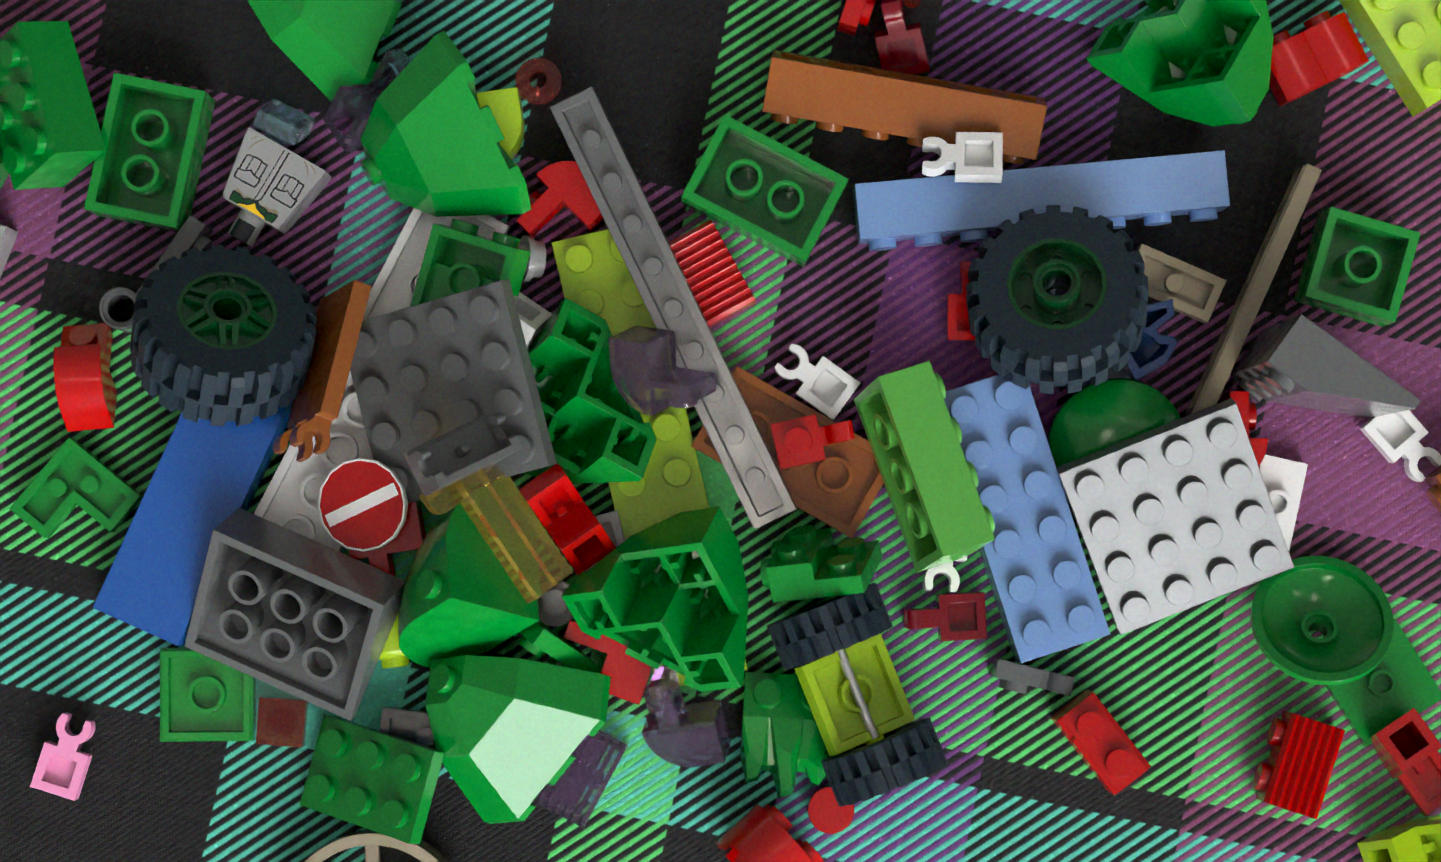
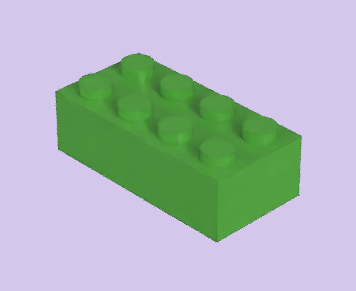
[854,361,995,573]

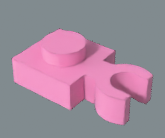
[30,712,96,801]

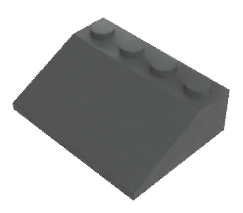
[1230,314,1422,418]
[184,508,405,721]

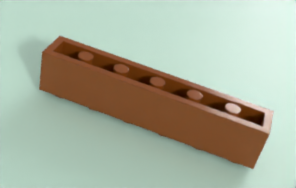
[762,50,1047,164]

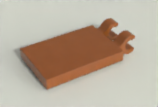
[273,280,372,462]

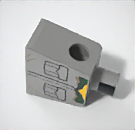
[223,127,332,247]

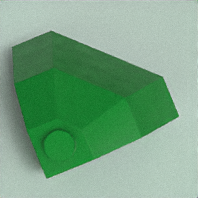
[247,0,402,106]
[1086,0,1274,127]
[360,31,532,217]
[523,298,657,484]
[561,506,749,692]
[425,655,611,824]

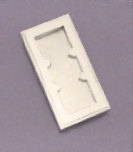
[1259,454,1308,551]

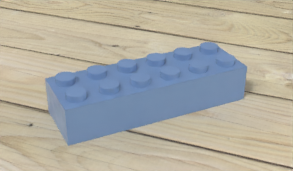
[944,372,1111,663]

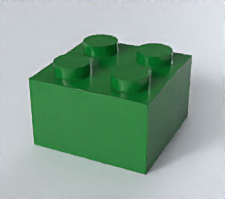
[1293,207,1421,327]

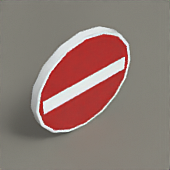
[318,458,408,552]

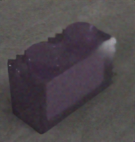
[534,728,629,828]

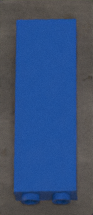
[93,400,294,646]

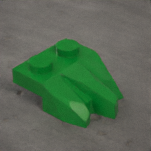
[740,672,829,799]

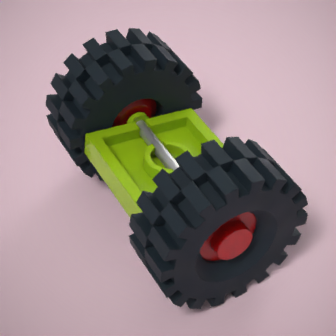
[767,583,948,807]

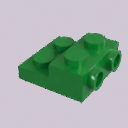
[410,218,531,307]
[760,525,882,603]

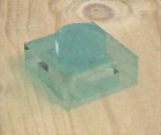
[253,99,315,145]

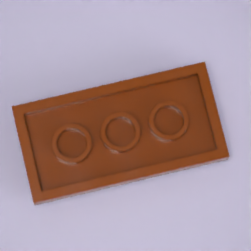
[691,366,884,538]

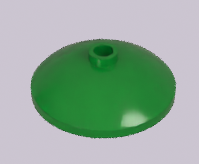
[1047,378,1181,493]
[1251,556,1394,685]

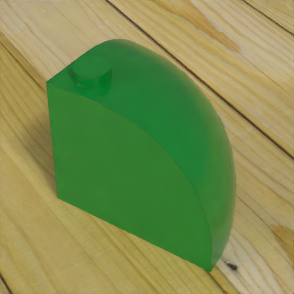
[398,487,539,668]

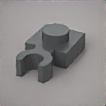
[990,657,1075,696]

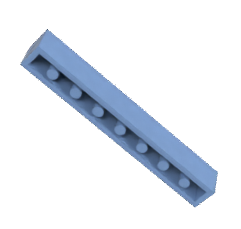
[853,150,1230,251]

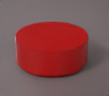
[807,786,854,834]

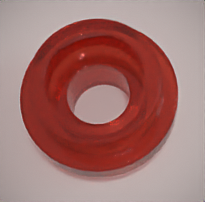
[516,58,562,105]

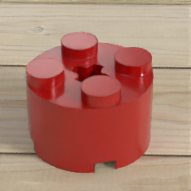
[716,804,824,862]

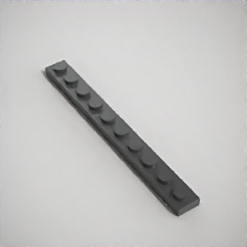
[550,86,797,529]

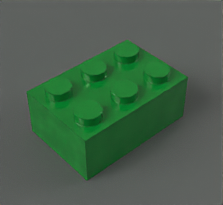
[0,21,106,190]
[84,72,216,233]
[681,114,849,267]

